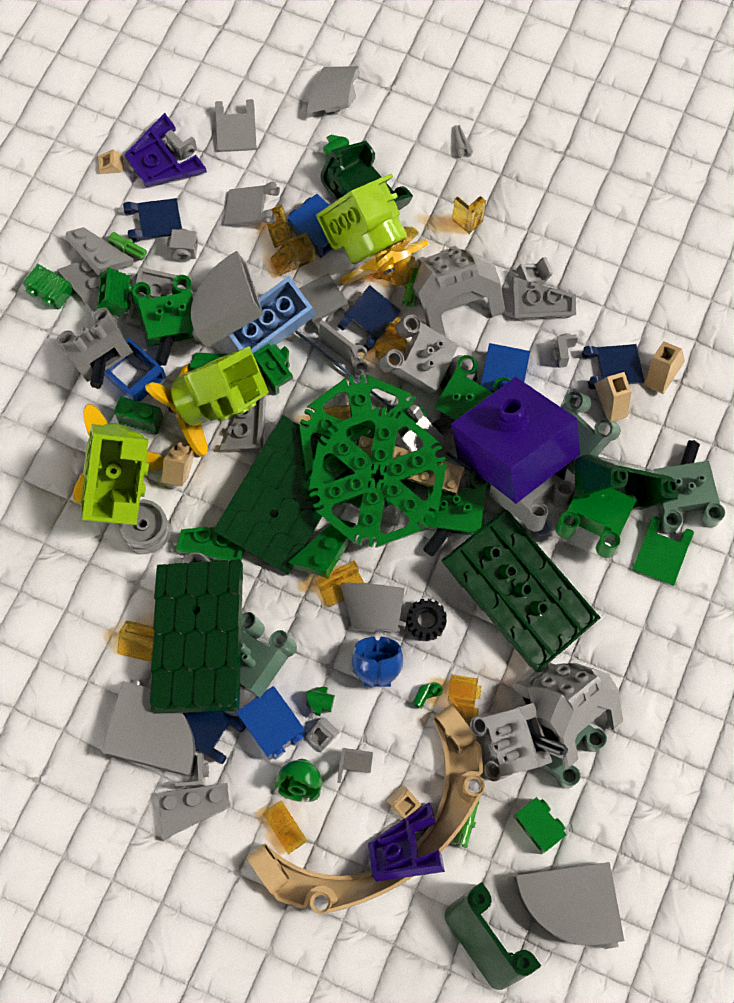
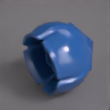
[352,636,403,687]

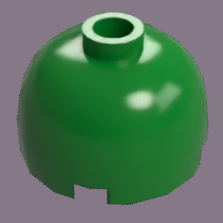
[274,759,322,802]

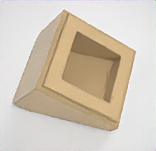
[98,149,123,174]
[386,785,421,819]

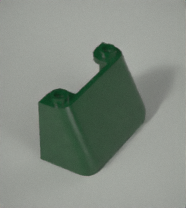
[320,141,413,210]
[575,454,678,510]
[444,882,541,990]

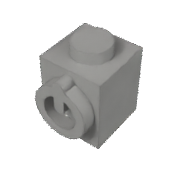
[167,229,199,261]

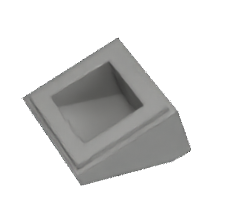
[305,717,340,752]

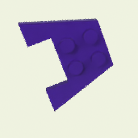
[125,113,207,187]
[368,802,445,882]

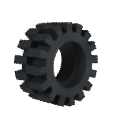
[406,598,447,641]

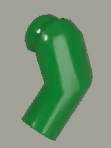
[412,682,443,709]

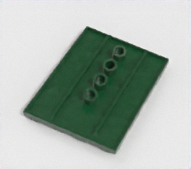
[213,415,350,575]
[441,510,601,672]
[150,559,243,714]

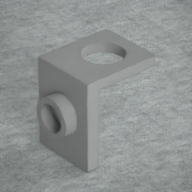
[337,748,373,783]
[175,753,209,789]

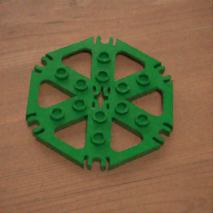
[299,375,427,509]
[309,407,447,548]

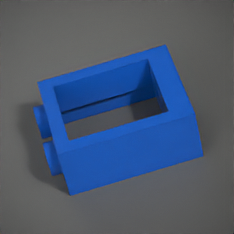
[104,338,166,401]

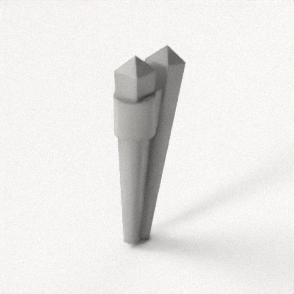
[454,125,473,157]

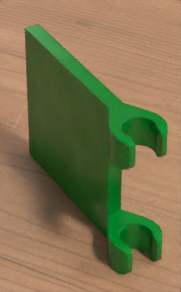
[632,516,694,586]

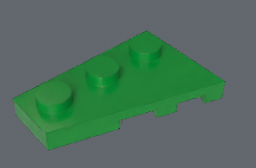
[288,519,356,578]
[176,527,244,561]

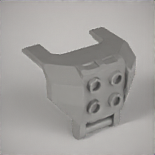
[413,246,506,335]
[514,663,623,770]

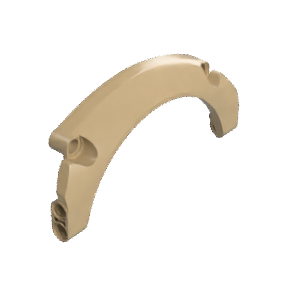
[246,705,485,914]

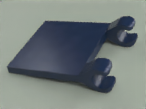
[123,198,182,243]
[337,285,401,352]
[581,344,644,389]
[183,711,246,764]

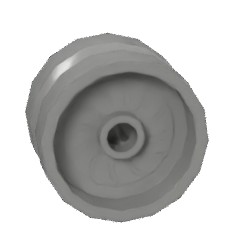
[118,499,170,554]

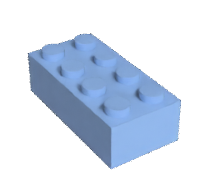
[229,276,317,353]

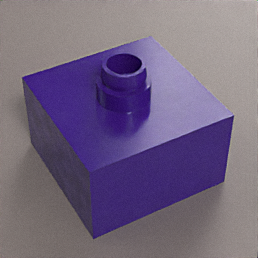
[451,377,580,504]

